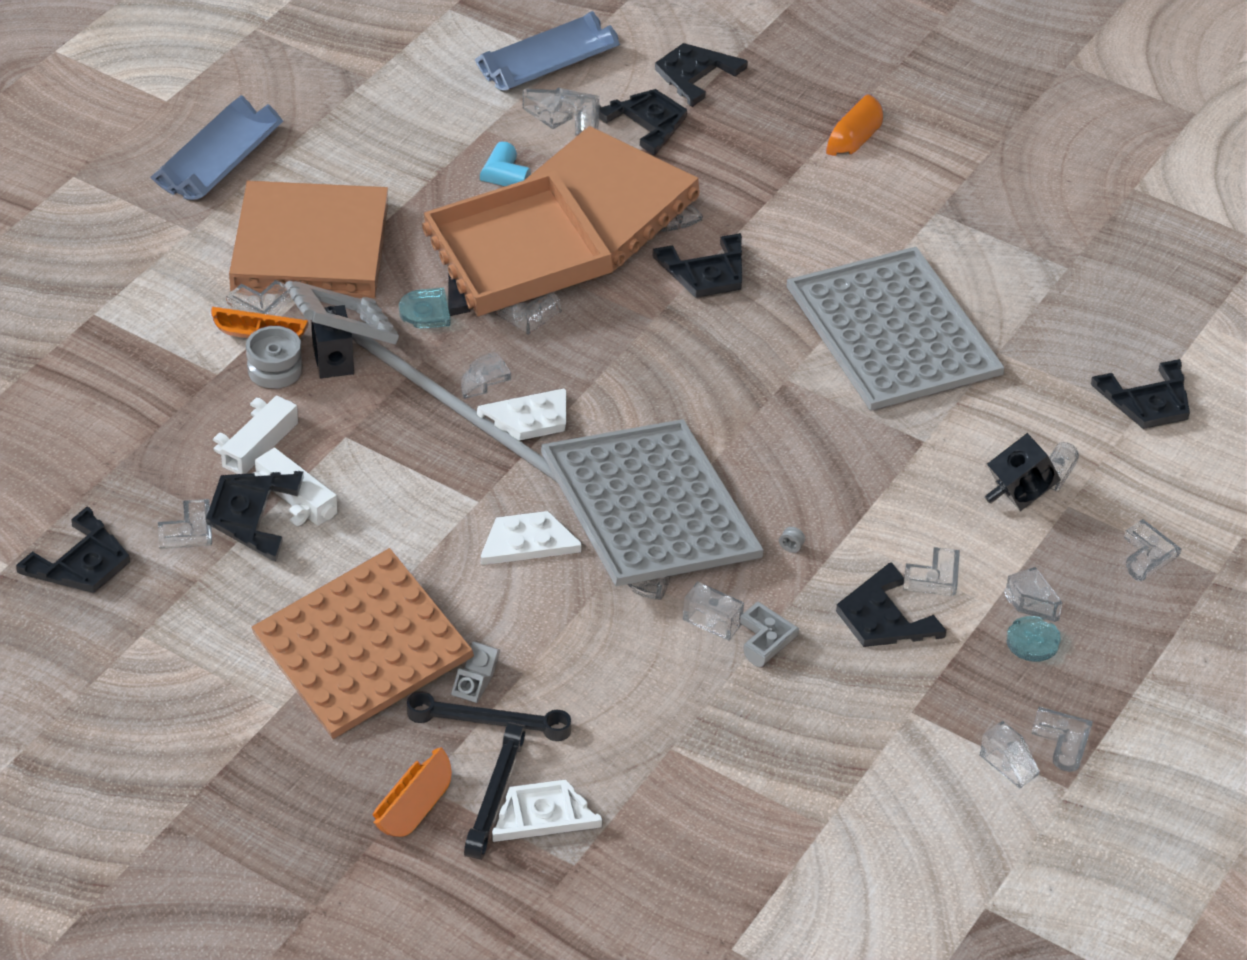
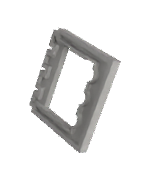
[285,281,399,345]

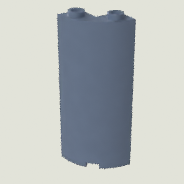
[475,11,620,90]
[150,95,283,200]

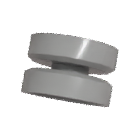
[246,326,302,388]

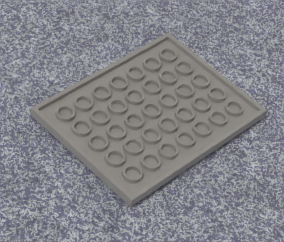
[787,247,1004,411]
[541,419,764,586]

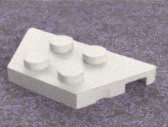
[477,389,566,441]
[481,511,581,565]
[492,780,602,842]

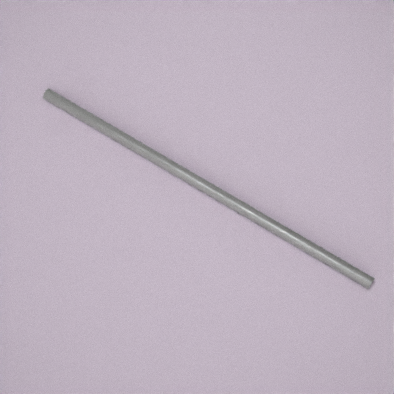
[351,332,558,483]

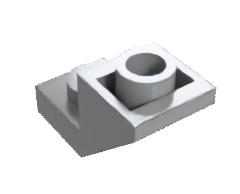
[451,642,501,703]

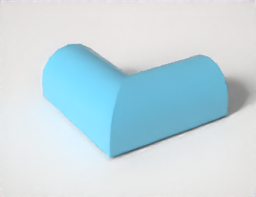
[480,141,531,186]

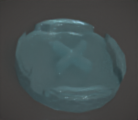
[1006,616,1061,662]

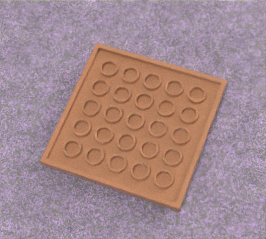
[251,548,474,739]

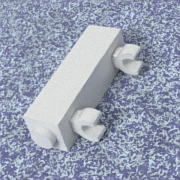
[213,395,298,474]
[254,447,337,526]

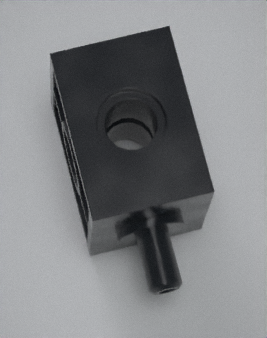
[311,305,354,379]
[985,433,1061,512]

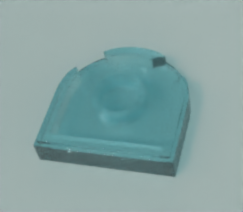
[399,287,450,328]

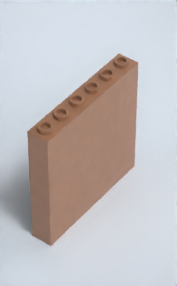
[508,126,700,271]
[422,170,613,316]
[229,181,388,298]

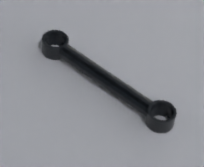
[407,691,571,742]
[464,722,526,860]

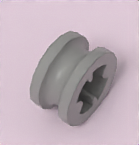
[779,527,805,553]

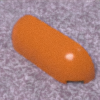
[826,94,883,156]
[211,306,309,339]
[372,747,452,837]

